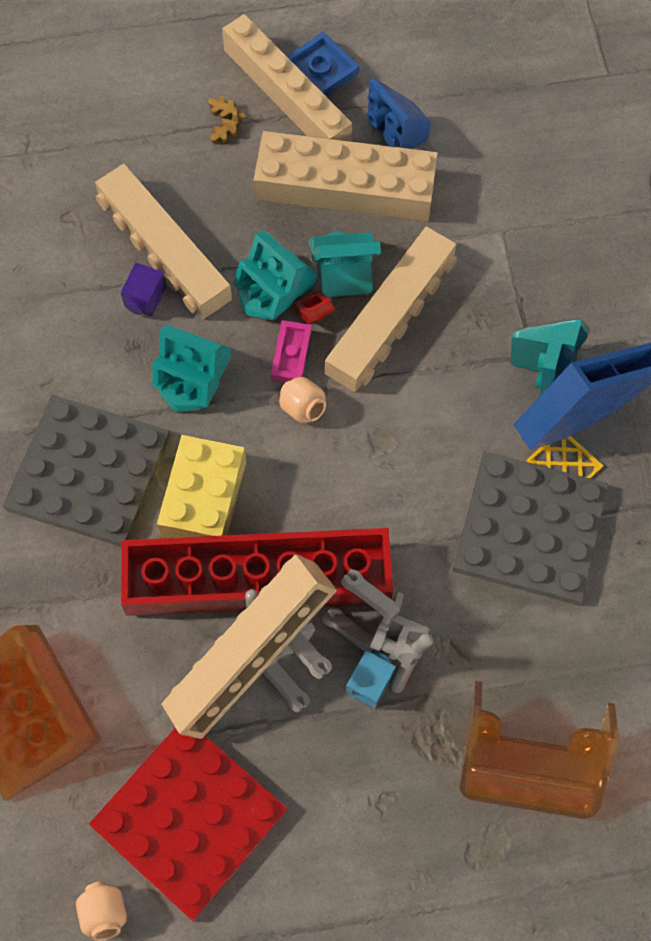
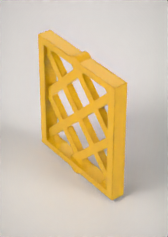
[526,436,603,479]

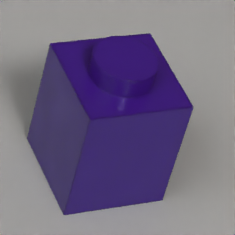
[121,262,167,316]

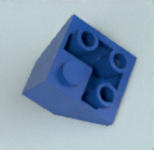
[367,78,431,149]

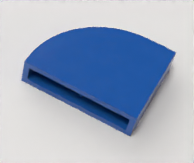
[513,343,651,450]

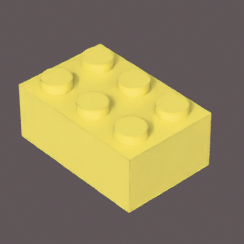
[157,435,246,538]

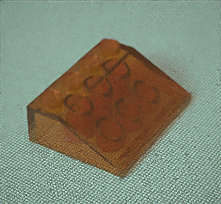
[0,625,102,801]

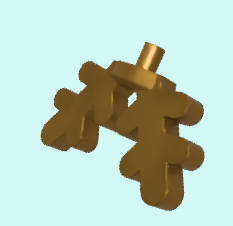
[208,96,246,144]

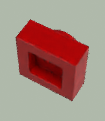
[293,290,335,324]

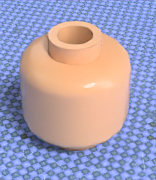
[279,377,326,423]
[76,881,127,941]

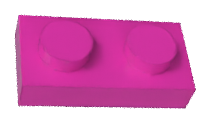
[271,320,312,382]

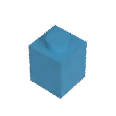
[346,651,396,709]

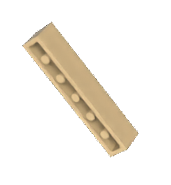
[222,14,352,142]
[95,164,232,320]
[325,227,457,393]
[161,554,337,739]

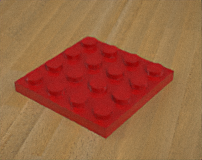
[89,727,288,922]

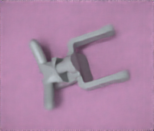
[322,569,433,693]
[245,589,332,712]

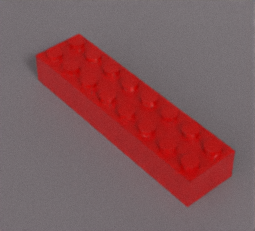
[121,528,393,616]

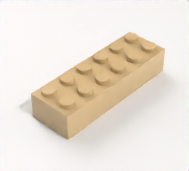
[253,131,438,222]

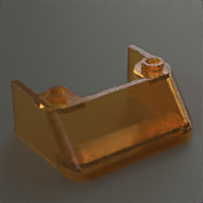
[460,681,619,819]

